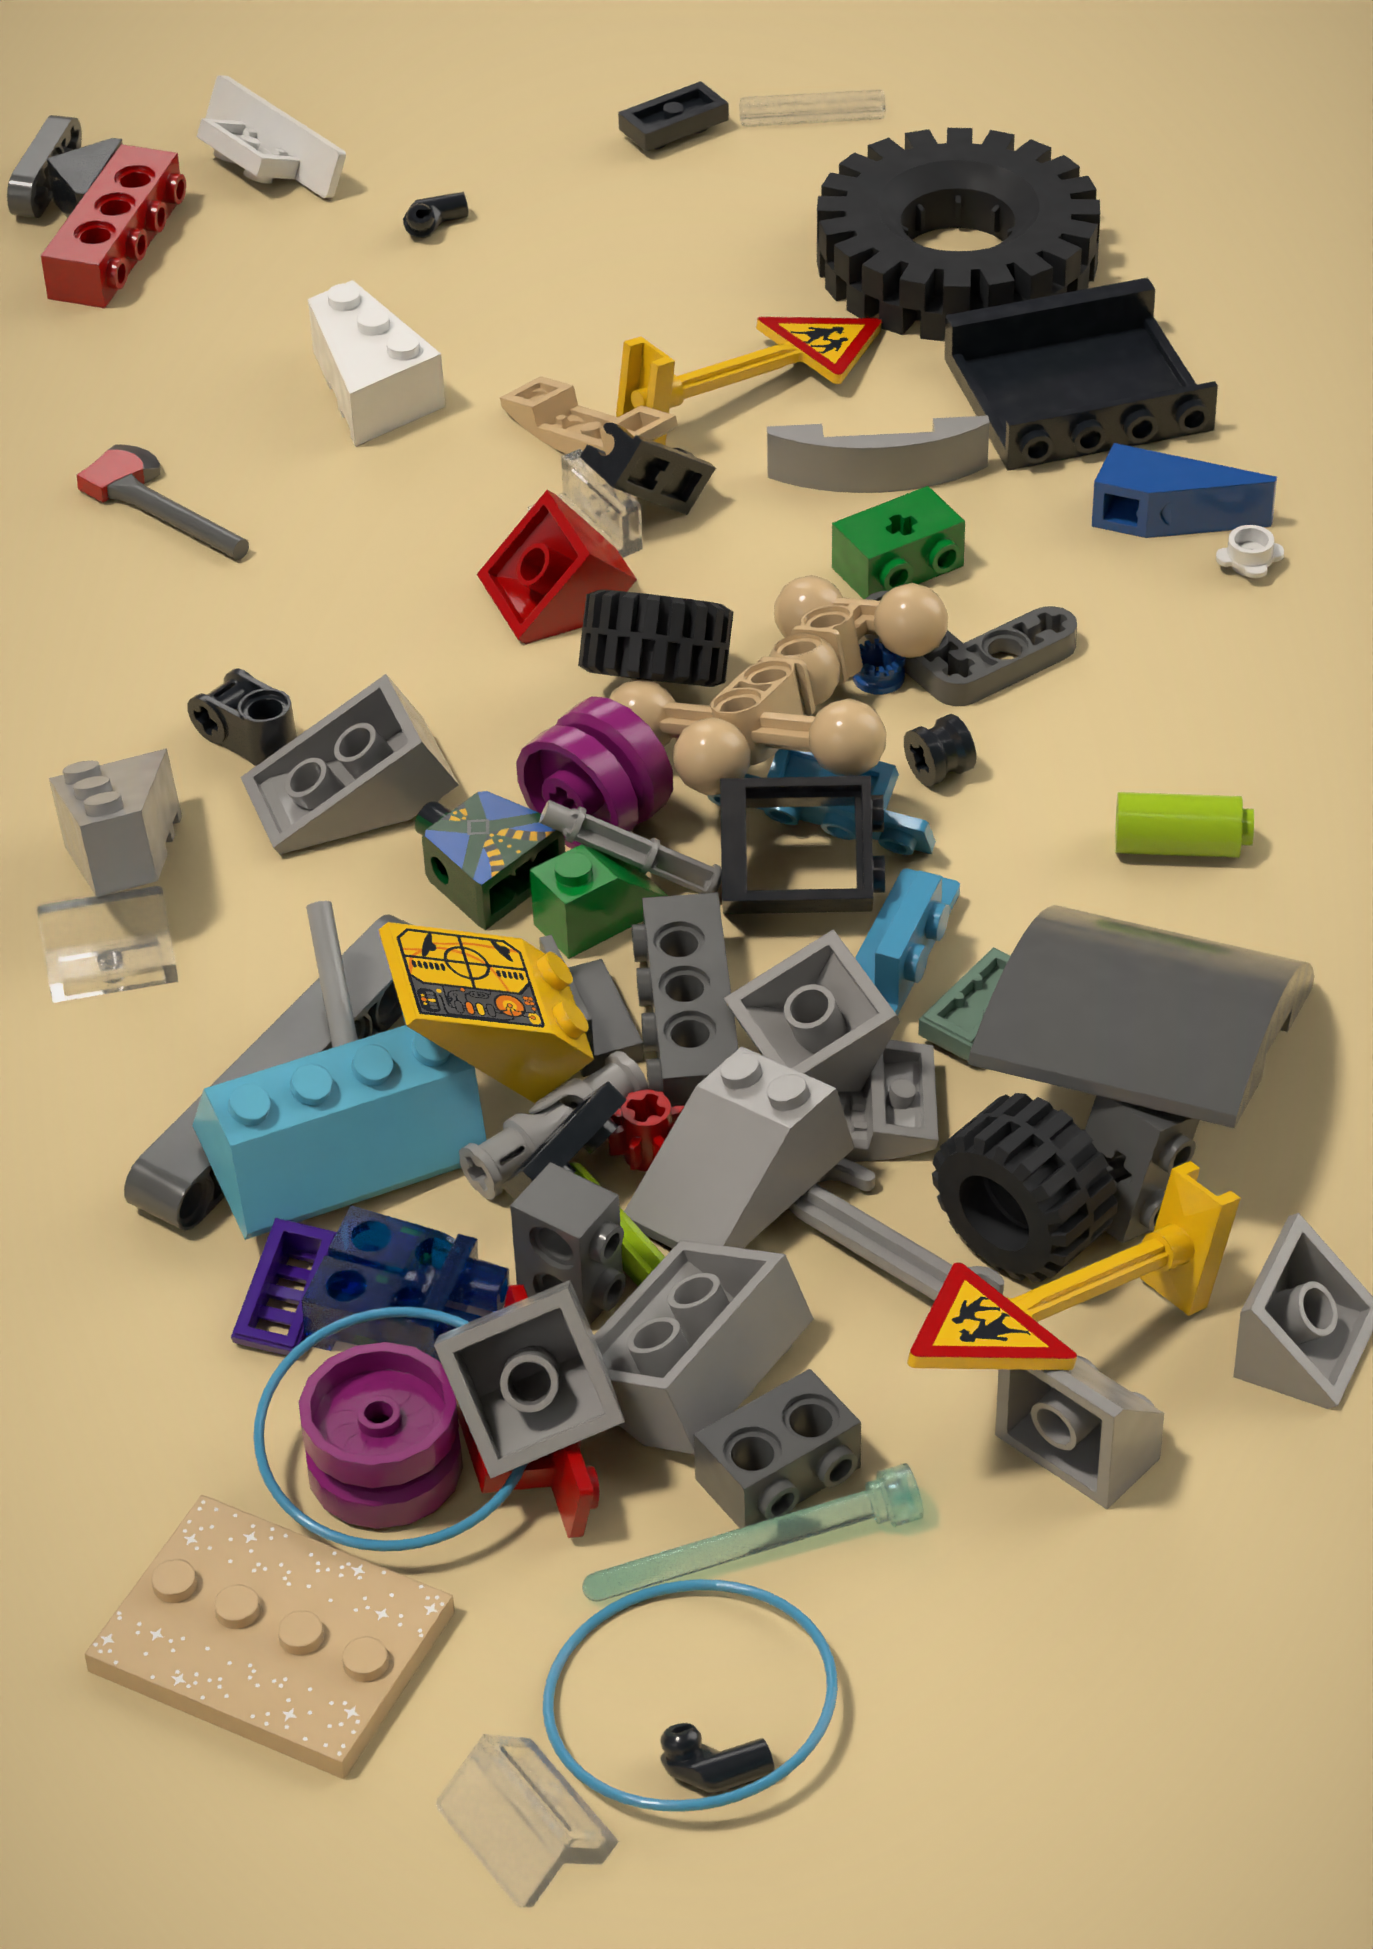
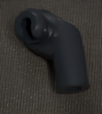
[403,192,468,238]

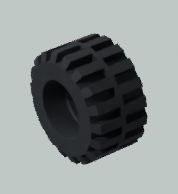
[578,590,734,687]
[932,1093,1118,1282]

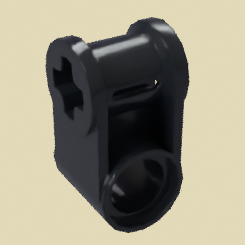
[187,668,297,766]

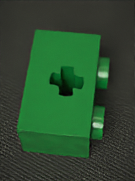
[832,486,965,599]

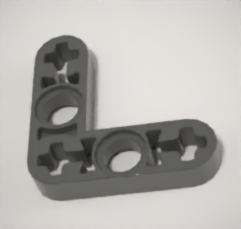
[864,591,1077,706]

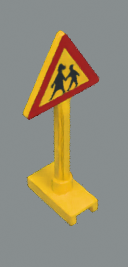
[616,317,882,445]
[907,1161,1241,1370]

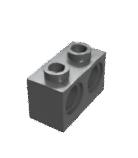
[510,1162,626,1325]
[694,1369,861,1534]

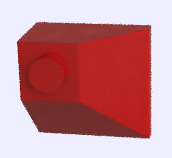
[477,490,637,644]

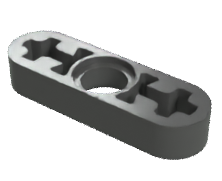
[7,115,82,218]

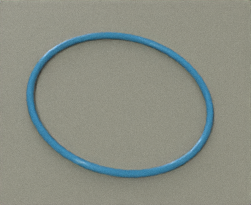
[253,1307,528,1551]
[542,1579,838,1812]

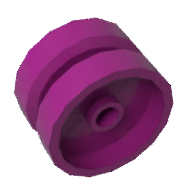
[516,696,674,849]
[298,1342,463,1529]

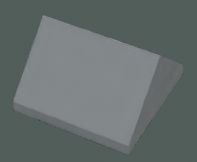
[723,929,900,1092]
[1233,1213,1373,1409]

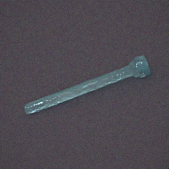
[582,1463,923,1602]

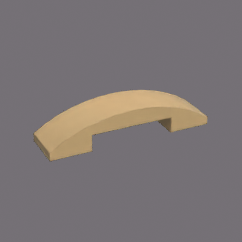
[500,376,678,459]

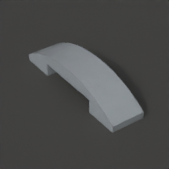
[767,416,989,493]

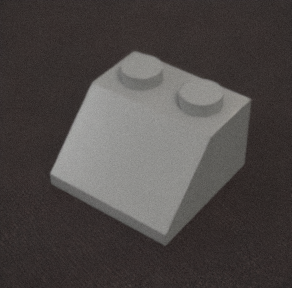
[434,1280,625,1478]
[995,1356,1164,1509]

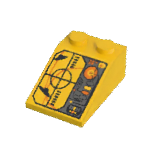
[378,922,594,1104]

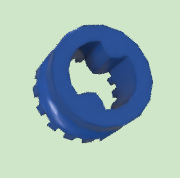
[853,639,905,695]

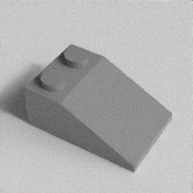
[240,674,459,854]
[624,1046,855,1248]

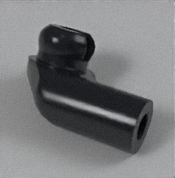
[660,1723,775,1793]

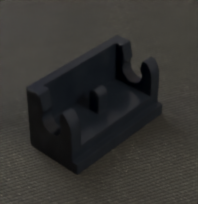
[580,423,716,515]

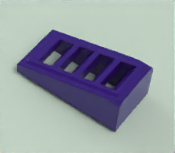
[231,1218,345,1356]

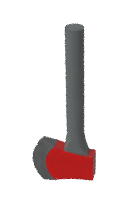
[76,444,249,560]

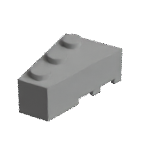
[49,748,182,897]

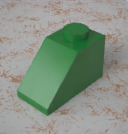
[530,844,668,959]

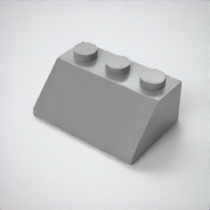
[594,1240,814,1454]

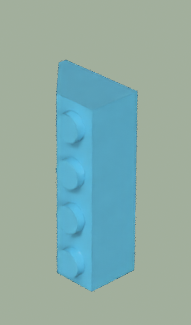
[192,1025,487,1240]

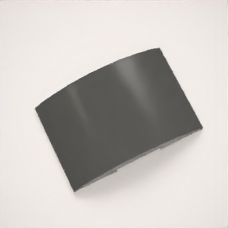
[968,905,1315,1128]

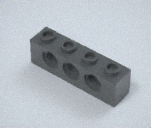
[632,892,739,1107]

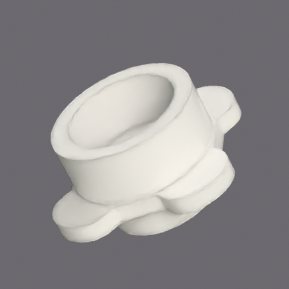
[1216,525,1284,578]

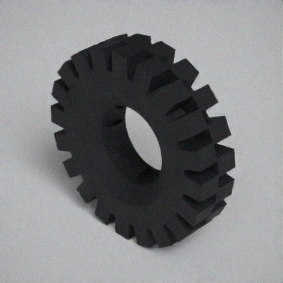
[817,128,1100,342]

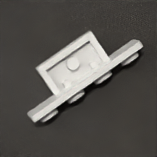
[196,75,346,198]

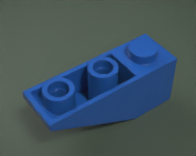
[1092,443,1277,538]

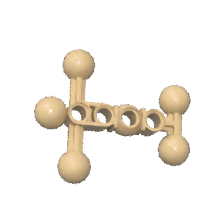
[610,575,948,795]

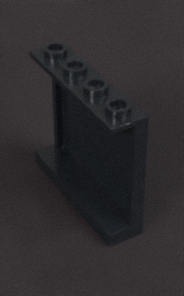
[944,277,1218,471]

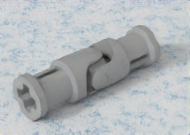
[459,1051,649,1200]

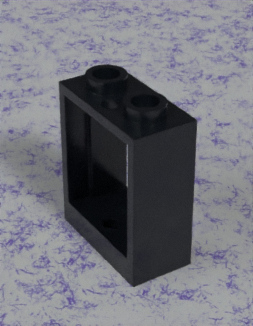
[720,776,885,914]

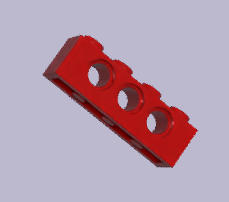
[40,144,186,308]

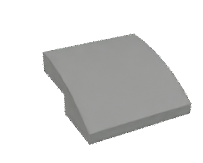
[838,1040,939,1162]

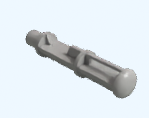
[539,800,722,894]

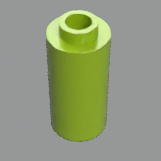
[1115,792,1254,858]

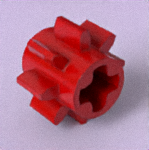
[608,1090,684,1171]

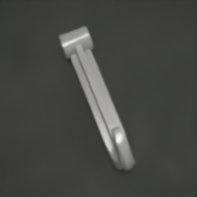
[788,1158,1004,1301]

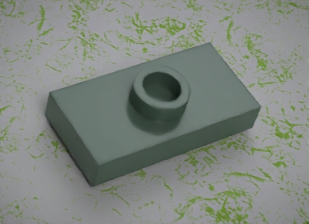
[918,947,1010,1061]

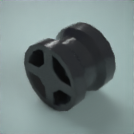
[903,713,977,787]

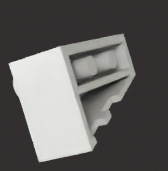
[308,280,445,447]

